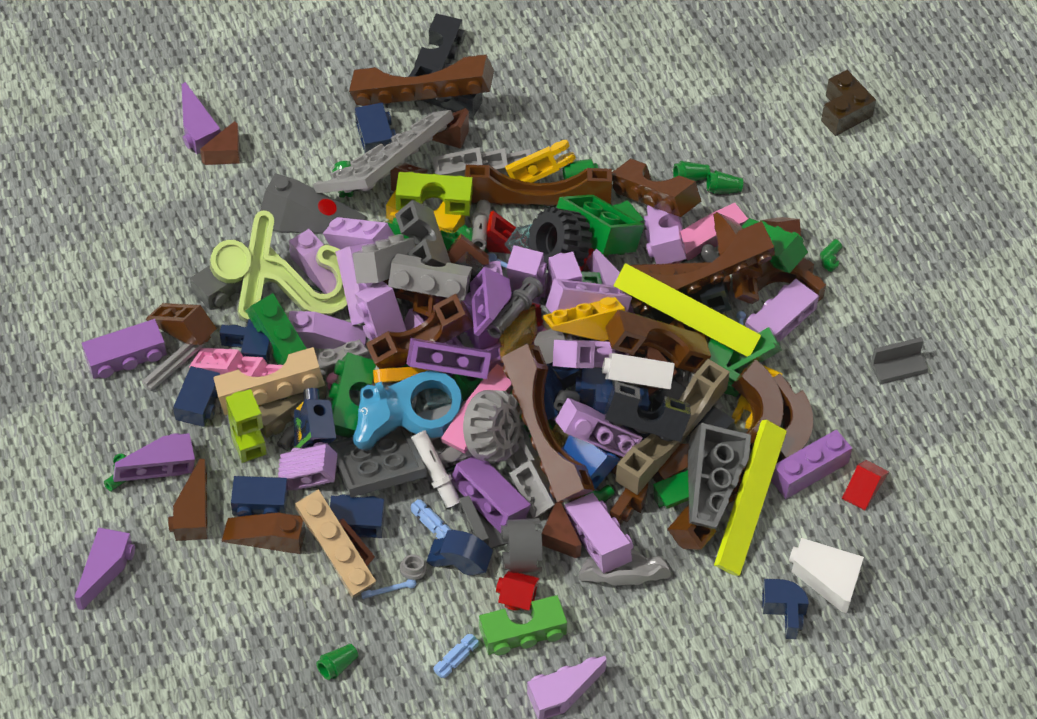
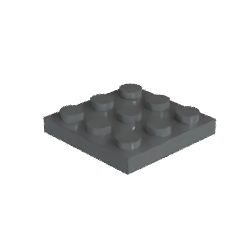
[330,426,427,498]

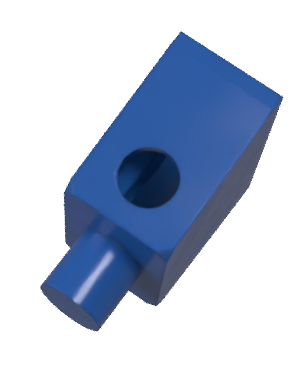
[563,435,620,489]

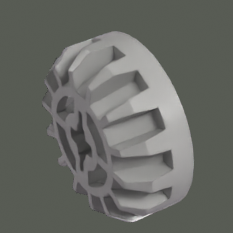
[463,390,525,462]

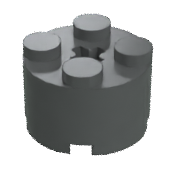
[501,518,543,573]

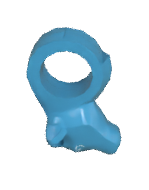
[353,370,463,451]

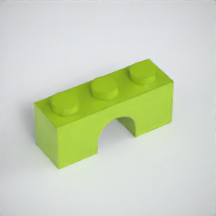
[395,172,472,216]
[226,389,267,463]

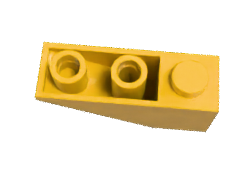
[543,297,625,341]

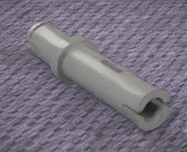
[472,200,490,251]

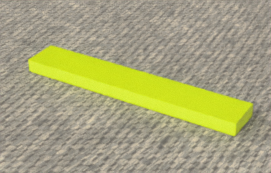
[613,263,761,357]
[714,420,787,576]

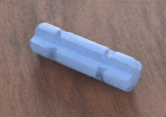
[411,499,452,539]
[433,634,479,678]

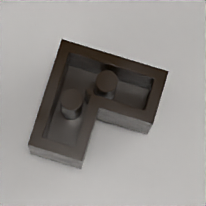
[821,69,876,136]

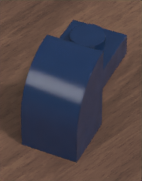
[219,319,271,364]
[426,530,493,575]
[762,579,809,639]

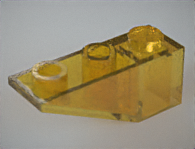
[500,304,538,363]

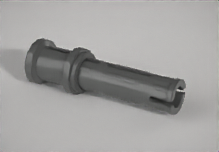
[487,277,544,338]

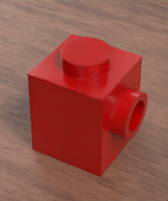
[496,570,540,611]

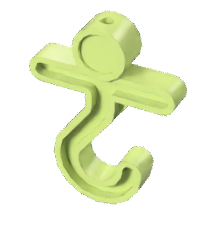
[210,211,347,322]

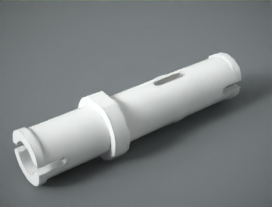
[411,430,459,508]

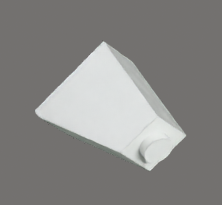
[602,353,675,389]
[789,538,864,613]

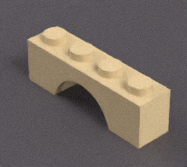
[213,347,325,415]
[295,489,376,599]

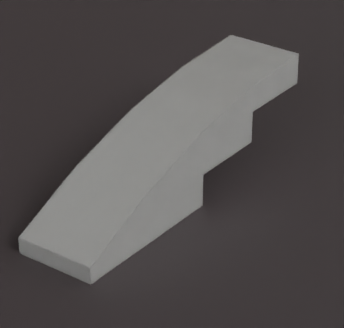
[433,147,531,177]
[507,425,556,518]

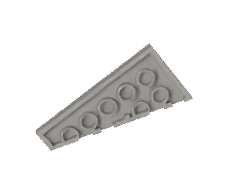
[313,110,454,193]

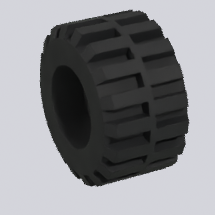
[528,208,592,270]

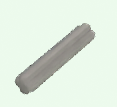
[142,343,204,390]

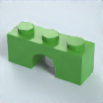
[479,595,567,656]

